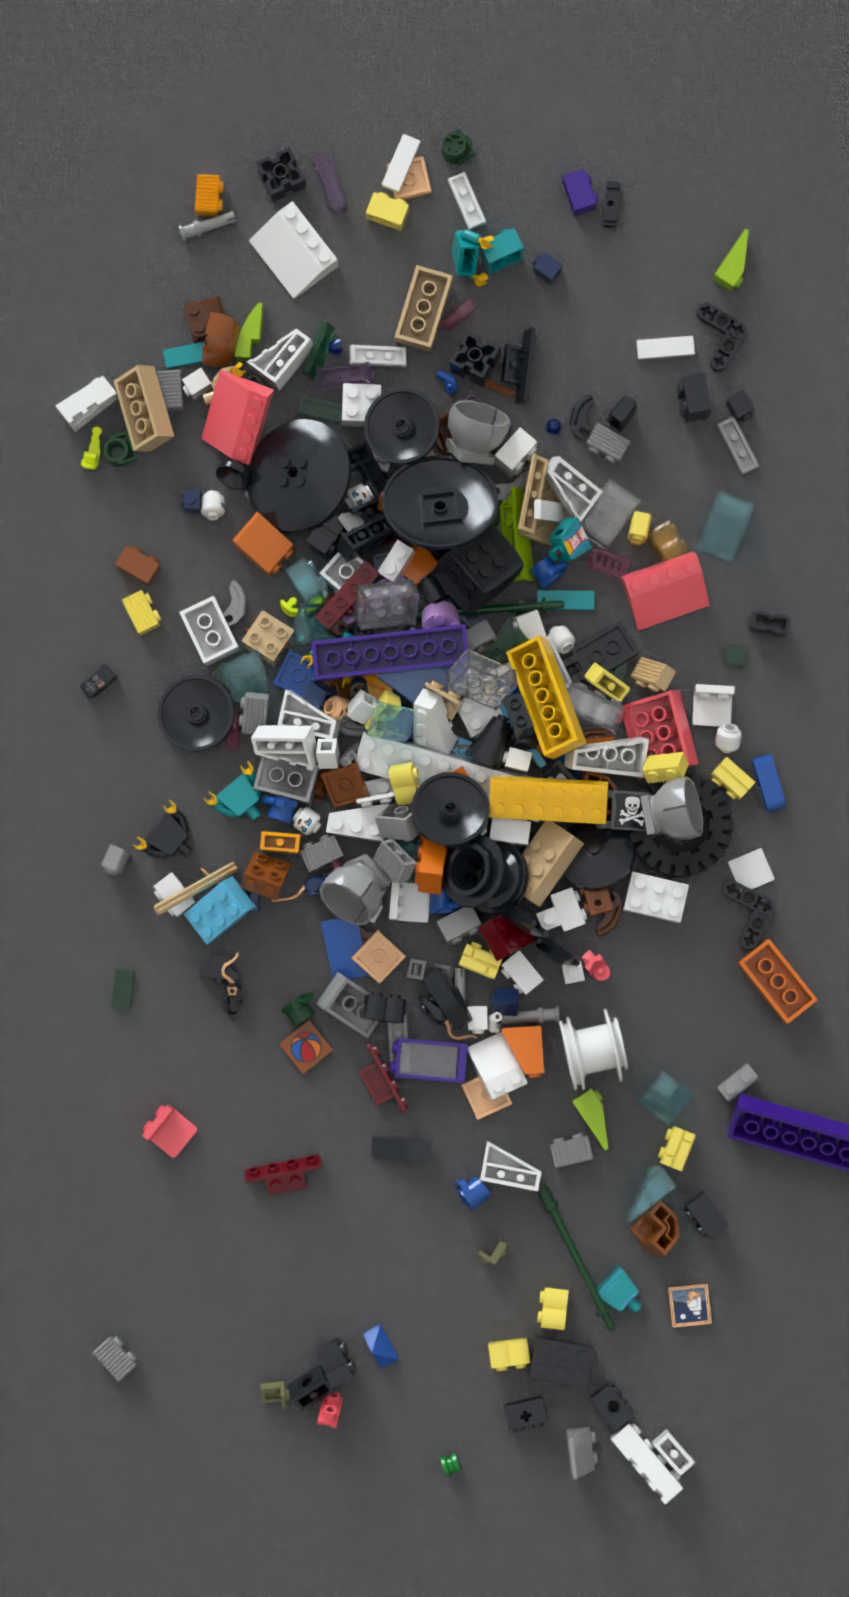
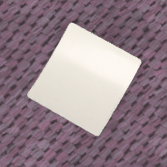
[728,848,775,892]

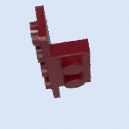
[315,561,379,630]
[359,1043,409,1114]
[244,1155,322,1195]

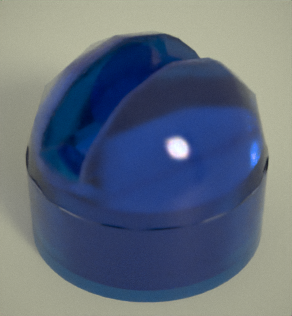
[328,338,343,355]
[545,419,561,435]

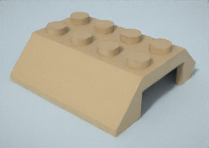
[518,454,583,546]

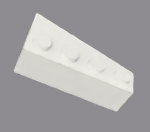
[564,737,649,777]
[610,1422,683,1504]

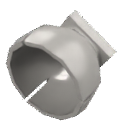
[445,400,510,465]
[640,777,703,840]
[319,854,392,925]

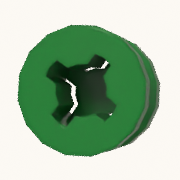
[440,1453,461,1477]

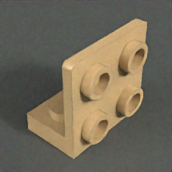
[242,611,294,667]
[425,680,464,720]

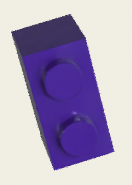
[562,169,598,216]

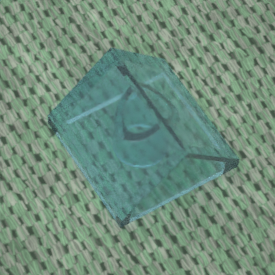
[366,701,414,743]

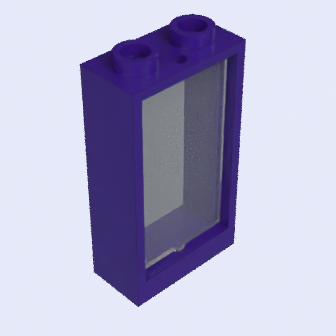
[390,1038,468,1083]

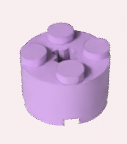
[421,601,460,629]

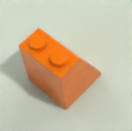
[232,512,294,576]
[501,1026,544,1078]

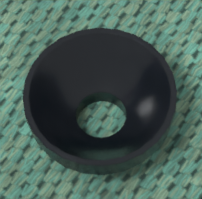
[216,460,250,490]

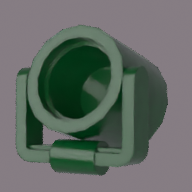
[442,129,475,165]
[104,431,138,467]
[281,991,315,1028]

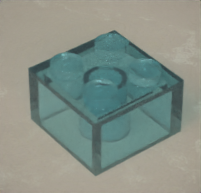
[285,557,328,606]

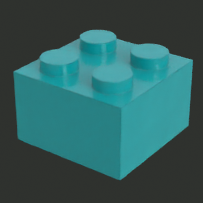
[479,228,524,275]

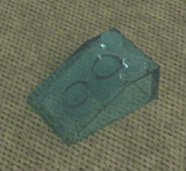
[697,491,755,561]
[625,1165,677,1222]

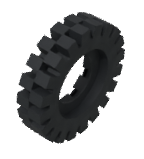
[627,772,733,877]

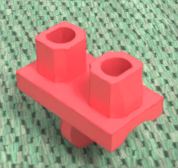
[581,950,611,982]
[317,1391,343,1429]

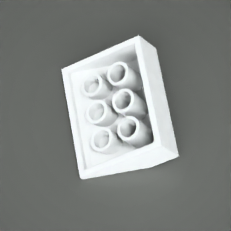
[249,201,339,299]

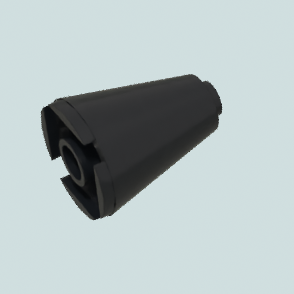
[465,714,511,770]

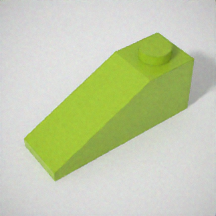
[713,228,749,292]
[572,1088,608,1150]

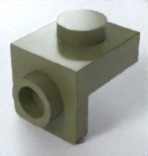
[478,1239,509,1265]
[260,1381,289,1409]

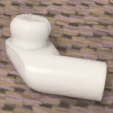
[488,1012,502,1033]

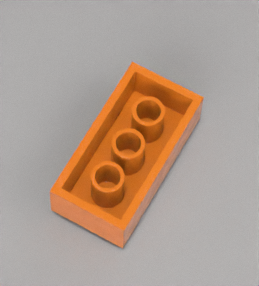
[736,939,818,1024]

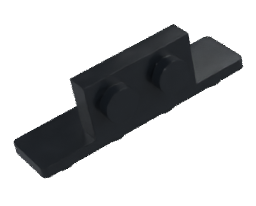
[500,327,536,404]

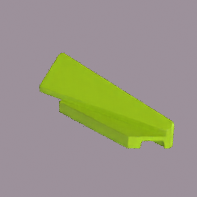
[500,486,535,582]

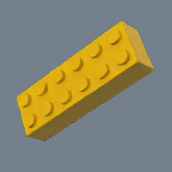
[506,635,587,759]
[489,775,608,824]

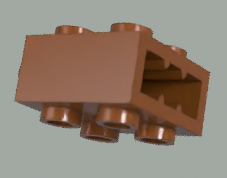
[240,851,291,901]

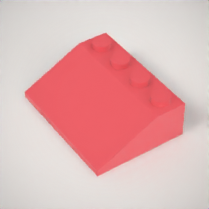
[201,370,274,465]
[620,552,710,631]
[620,690,699,780]

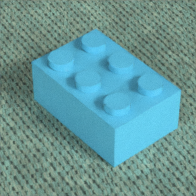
[184,876,256,944]

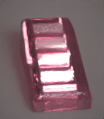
[586,548,630,577]

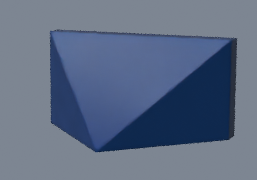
[363,1324,399,1368]

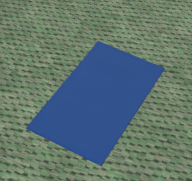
[321,918,369,979]

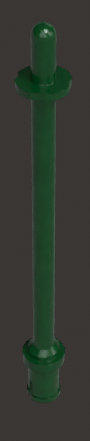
[412,597,565,621]
[536,1186,615,1331]

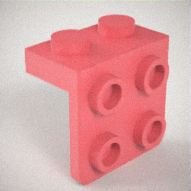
[142,1104,197,1158]

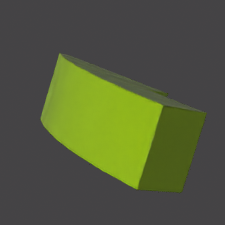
[235,302,264,362]

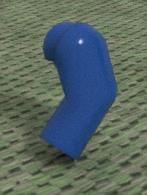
[436,369,458,394]

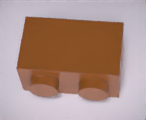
[115,545,161,586]

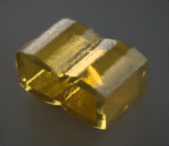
[648,521,689,561]

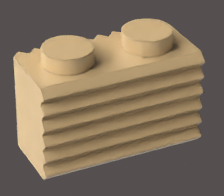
[631,657,676,692]

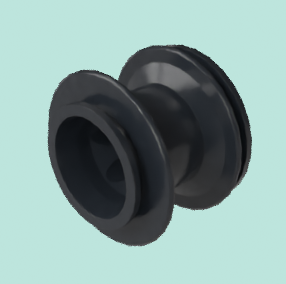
[443,835,529,914]

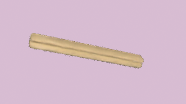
[153,862,238,915]

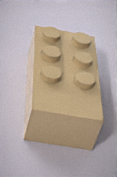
[395,265,453,352]
[114,365,175,452]
[522,821,584,907]

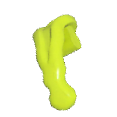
[81,426,102,470]
[280,597,324,618]

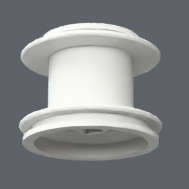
[559,1009,628,1090]

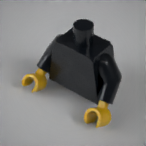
[133,800,193,858]

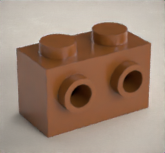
[578,888,613,918]

